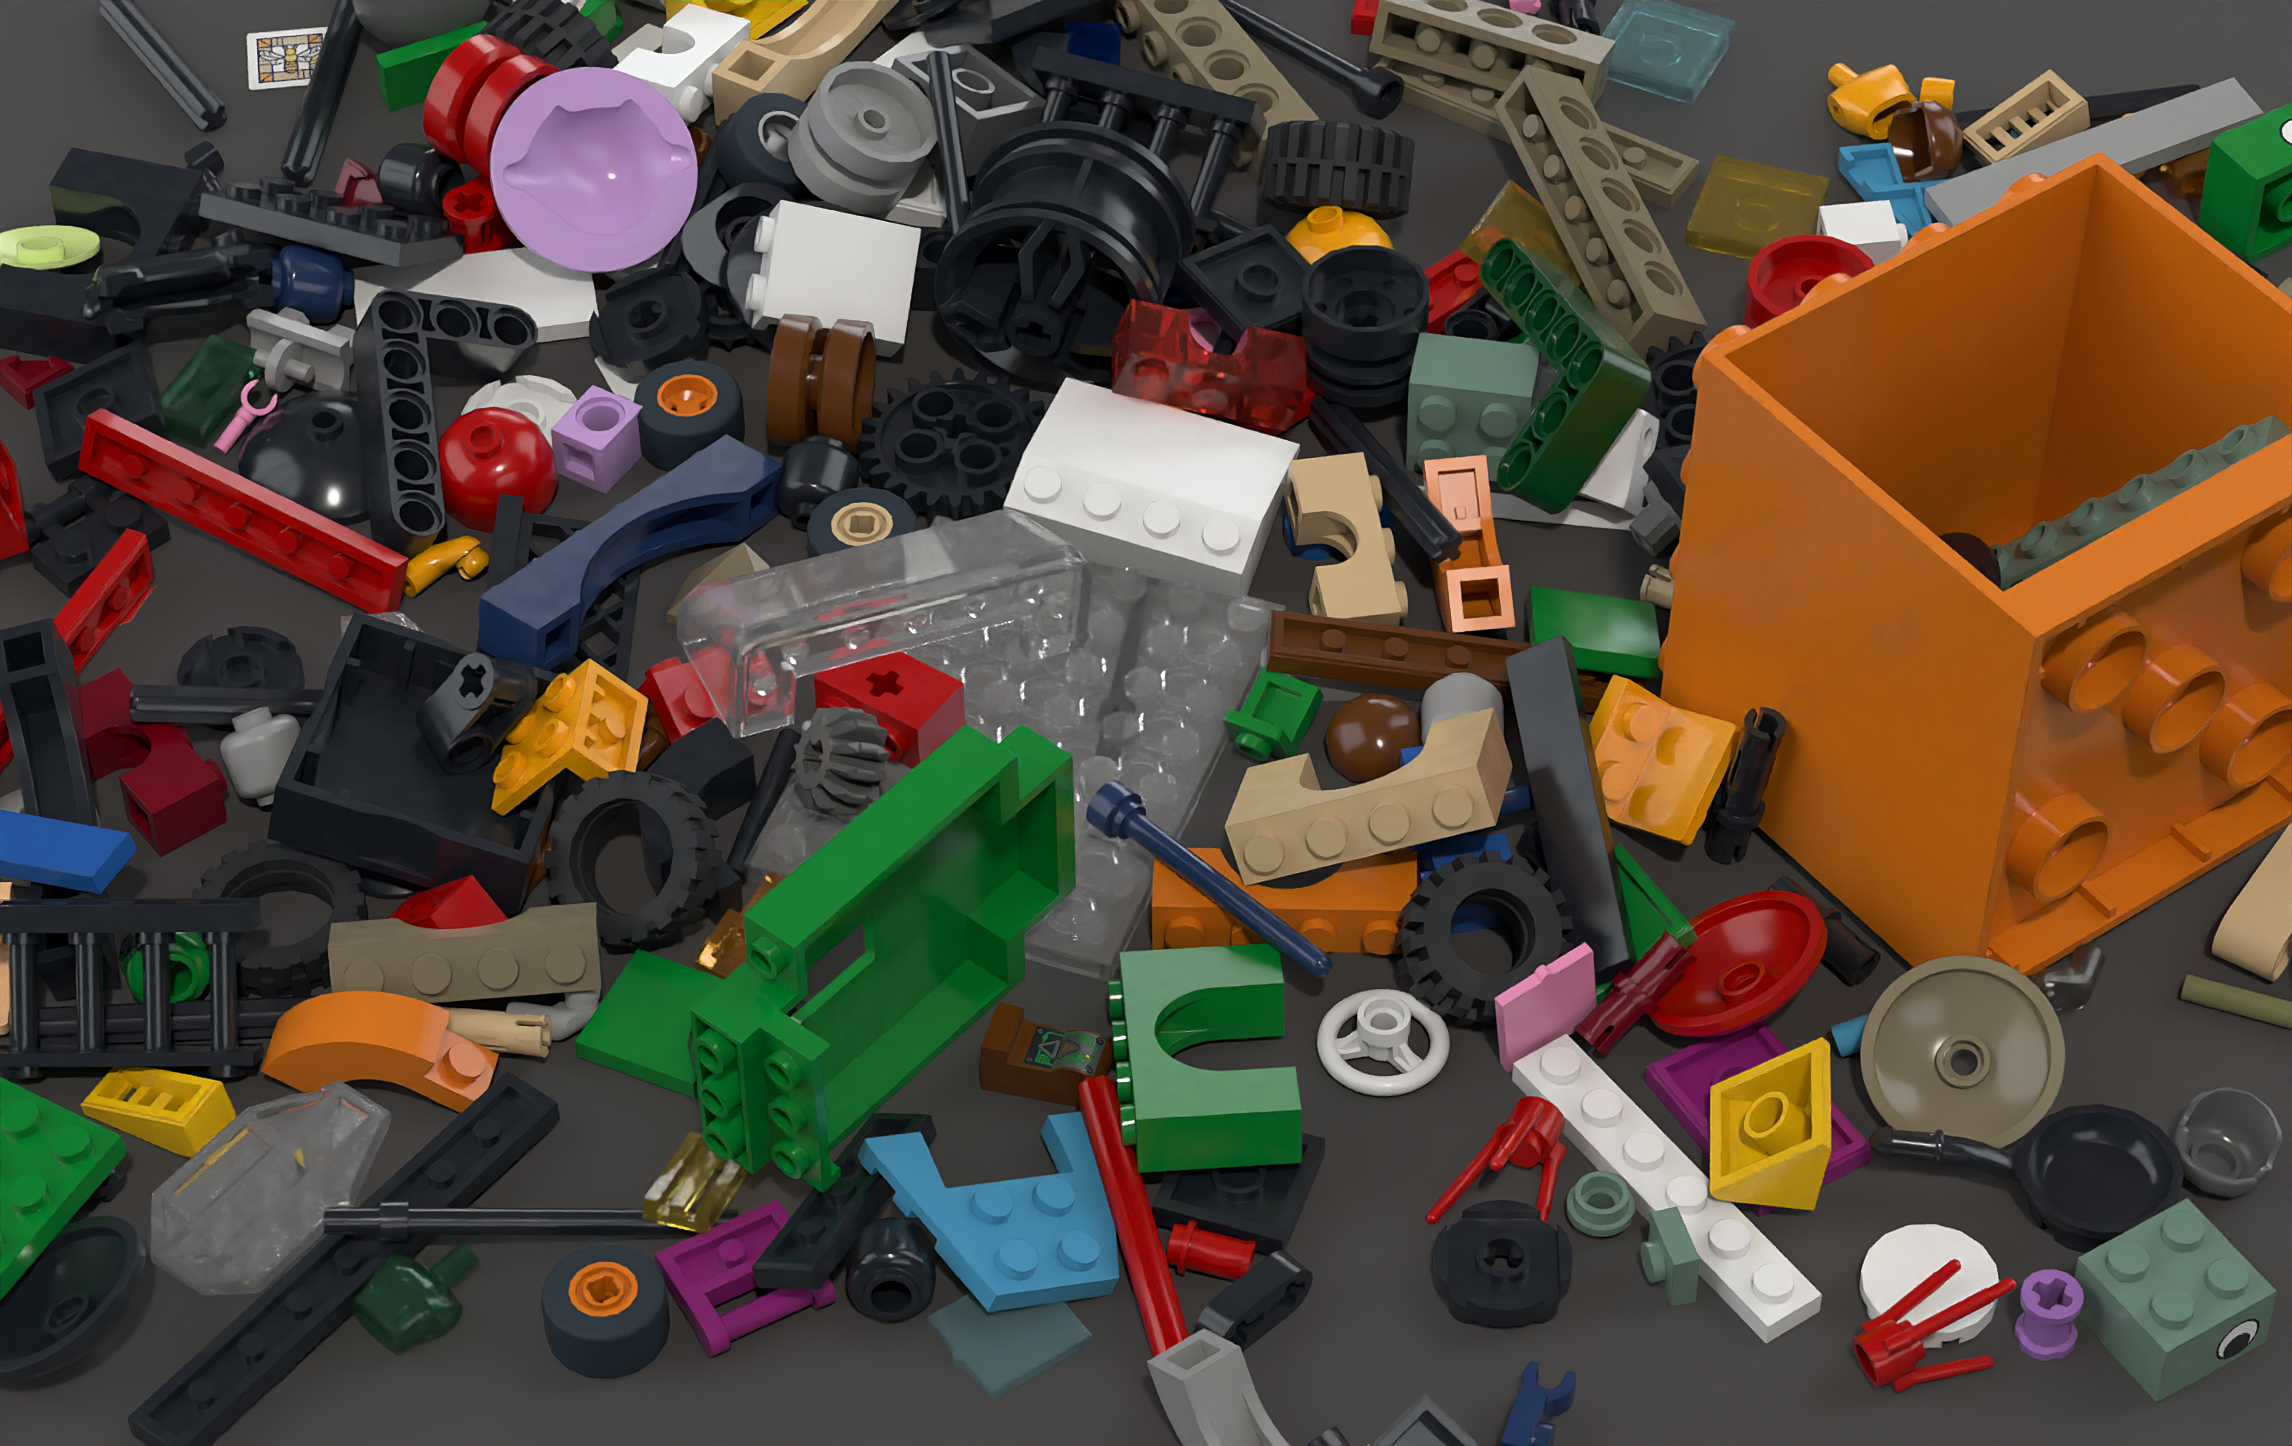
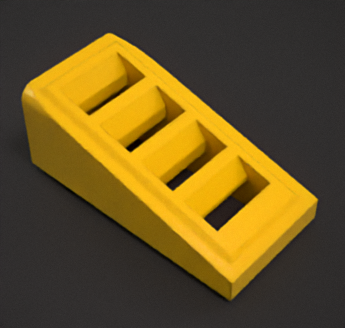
[80,1066,236,1161]

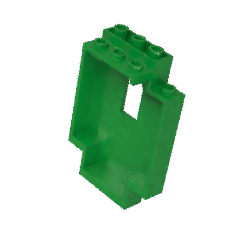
[690,724,1077,1193]

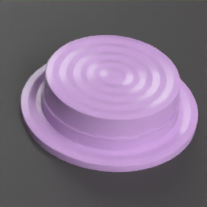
[490,67,698,273]

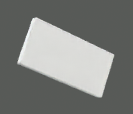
[351,247,599,343]

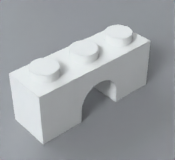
[613,3,751,126]

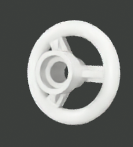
[1317,989,1450,1096]

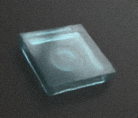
[1601,0,1737,105]

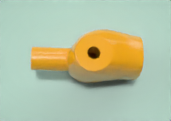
[1827,63,1917,140]

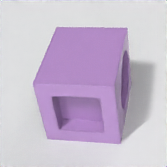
[551,385,643,494]

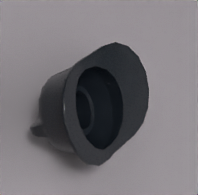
[681,182,795,290]

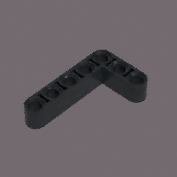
[352,289,538,561]

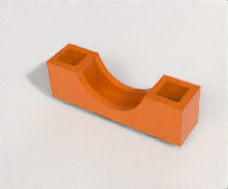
[1152,848,1417,955]

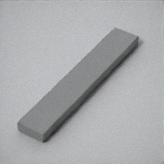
[1924,77,2264,227]

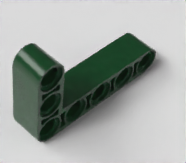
[1480,237,1651,515]

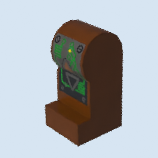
[981,1002,1114,1108]

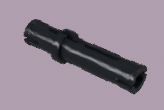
[1705,707,1787,865]

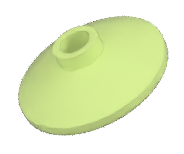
[0,225,100,274]

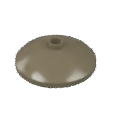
[1860,955,2066,1150]

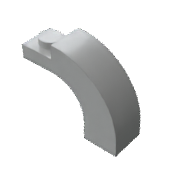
[1147,1328,1290,1446]

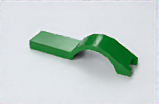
[375,0,624,113]

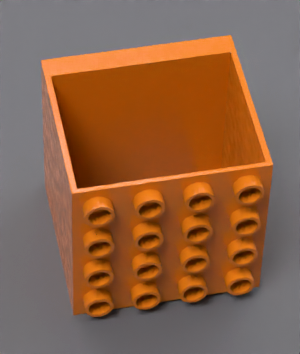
[1658,151,2292,978]

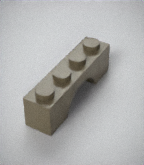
[328,902,602,1003]

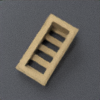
[1962,69,2090,166]

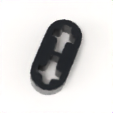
[1195,1250,1313,1352]

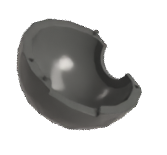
[352,0,492,49]

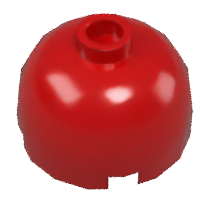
[438,406,558,533]

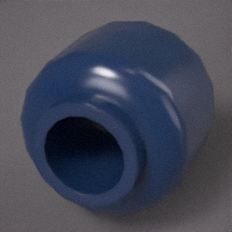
[266,244,355,325]

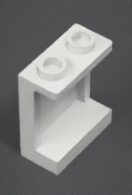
[745,200,921,358]

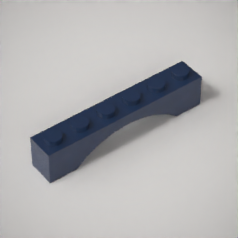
[478,434,783,671]

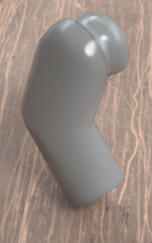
[505,989,601,1041]

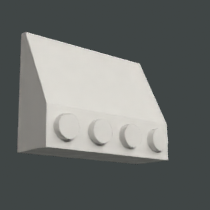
[1003,377,1300,608]

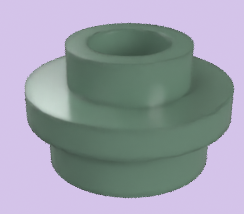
[1566,1171,1635,1237]

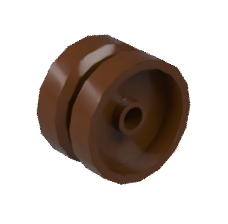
[767,313,876,454]

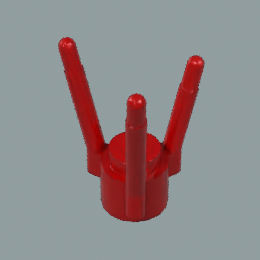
[1425,1096,1567,1224]
[1852,1259,2016,1394]

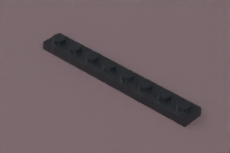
[127,1071,560,1446]

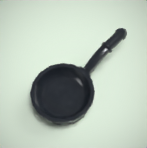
[1869,1104,2184,1253]

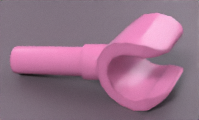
[213,380,277,455]

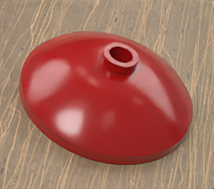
[1647,891,1828,1038]

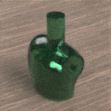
[351,1242,479,1355]

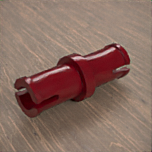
[1574,929,1697,1057]

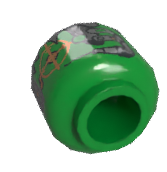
[119,932,210,1003]

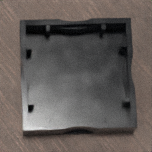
[267,611,574,915]

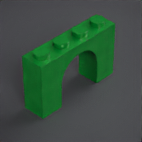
[1108,943,1302,1173]

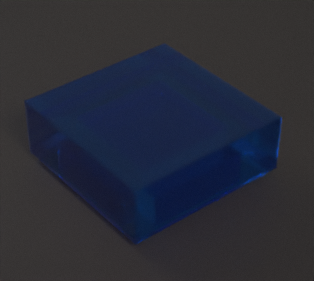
[1064,23,1122,66]

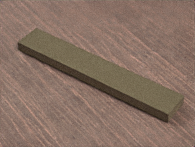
[1373,56,1699,210]

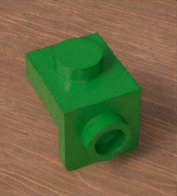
[1222,666,1324,761]

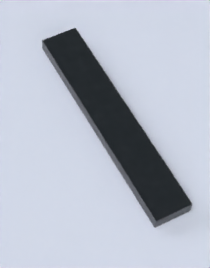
[1505,634,1638,986]

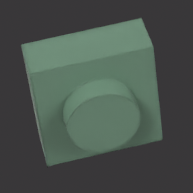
[1640,1206,1700,1307]

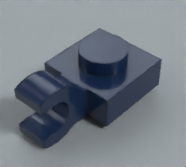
[1501,1361,1576,1446]

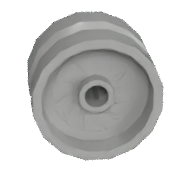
[788,61,938,214]

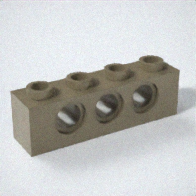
[1369,0,1616,107]

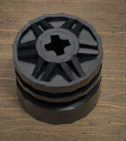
[1302,245,1429,407]

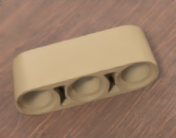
[2212,822,2292,982]

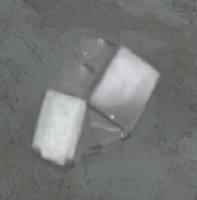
[150,1080,392,1295]

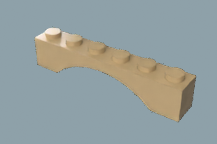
[711,0,900,126]

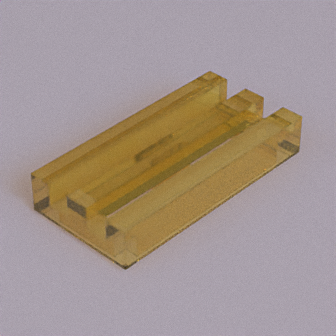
[643,1131,748,1234]

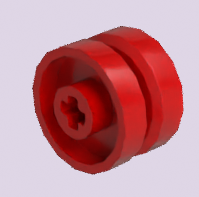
[423,34,560,179]
[1743,234,1875,329]

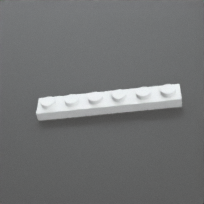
[1512,1034,1822,1344]

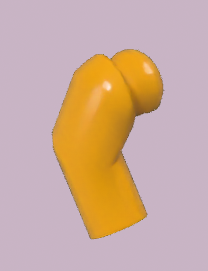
[403,535,490,597]

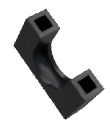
[0,147,212,365]

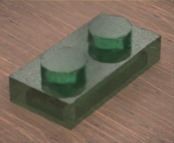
[159,334,265,445]

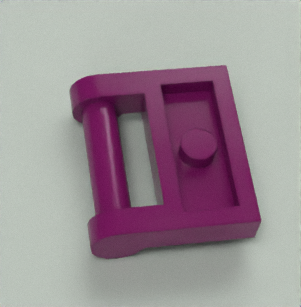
[655,1199,836,1357]

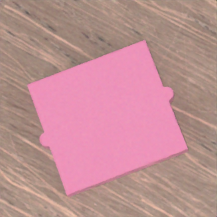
[1495,943,1597,1073]

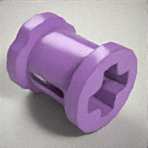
[2014,1269,2084,1361]

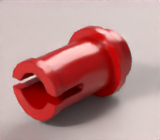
[1166,1220,1256,1281]

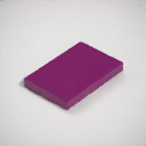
[1644,1021,1872,1218]

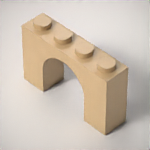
[1224,707,1513,886]

